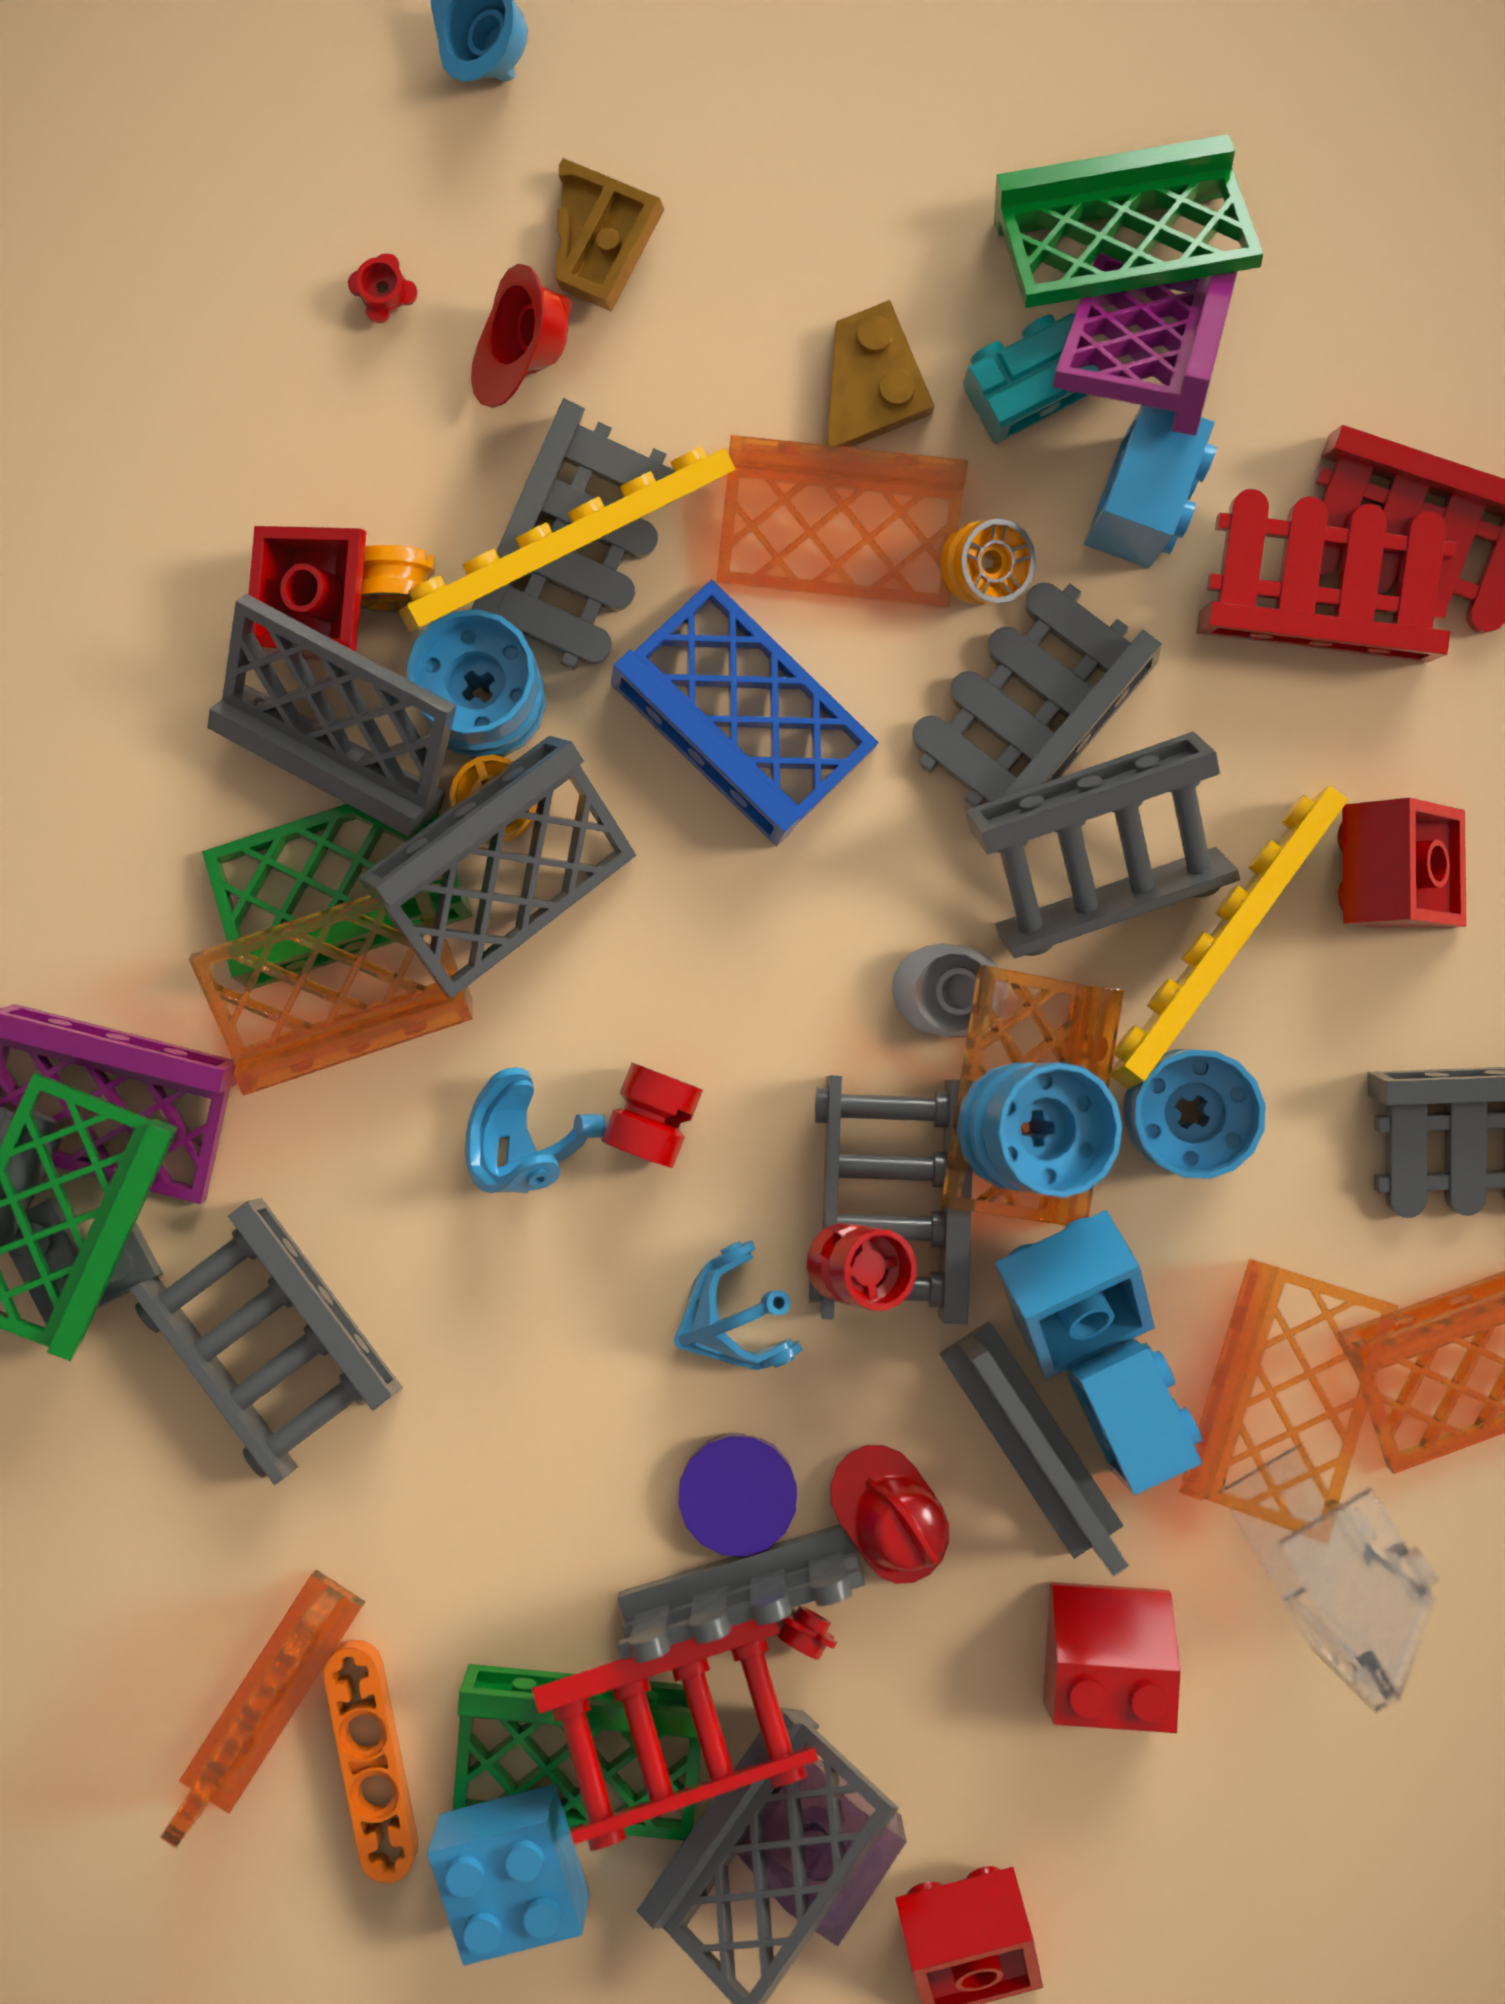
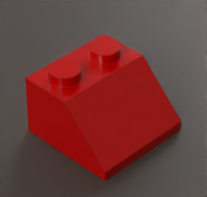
[248,526,367,660]
[1337,797,1466,928]
[1043,1582,1181,1733]
[895,1866,1043,2004]

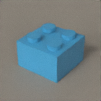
[1084,405,1217,568]
[995,1210,1155,1379]
[1065,1339,1203,1496]
[427,1784,590,1966]

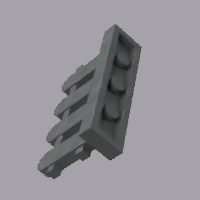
[471,398,675,670]
[913,583,1162,807]
[1368,1067,1505,1218]
[618,1524,865,1663]

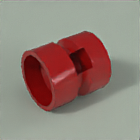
[601,1062,703,1168]
[807,1223,917,1311]

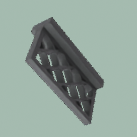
[207,594,457,838]
[358,736,637,999]
[939,1321,1129,1577]
[637,1707,899,2004]

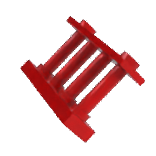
[532,1620,818,1852]

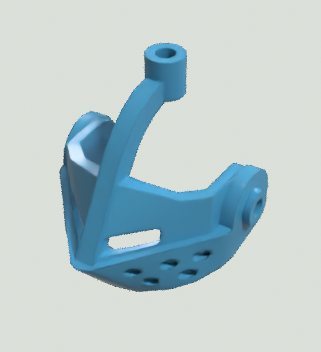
[465,1067,606,1193]
[674,1240,803,1370]

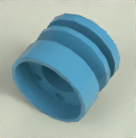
[407,609,546,759]
[1124,1049,1266,1179]
[957,1062,1122,1198]

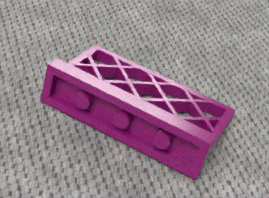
[1053,254,1238,436]
[0,1004,242,1204]

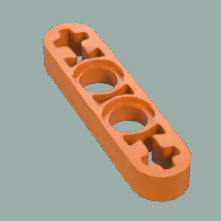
[324,1640,418,1883]

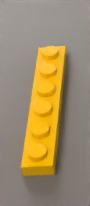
[399,446,736,633]
[1108,785,1349,1090]

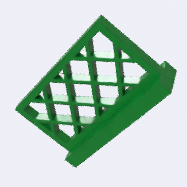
[994,134,1264,308]
[202,804,473,990]
[0,1073,178,1362]
[453,1664,701,1841]

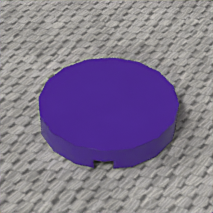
[678,1433,797,1557]

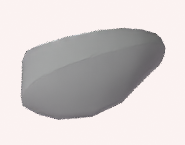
[892,943,1007,1038]

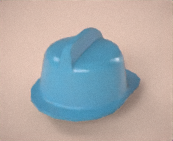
[431,0,528,82]

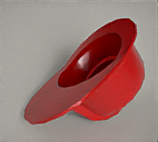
[471,264,572,408]
[830,1445,949,1584]

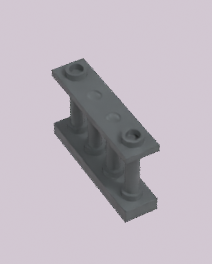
[965,731,1240,959]
[809,1075,975,1324]
[130,1198,403,1486]

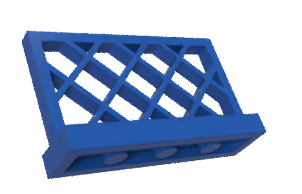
[611,579,879,847]

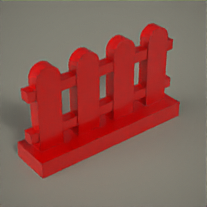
[1315,425,1505,633]
[1197,489,1456,662]

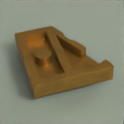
[556,158,664,311]
[826,300,935,455]

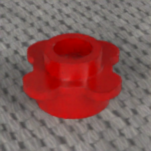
[348,253,418,323]
[777,1605,837,1660]

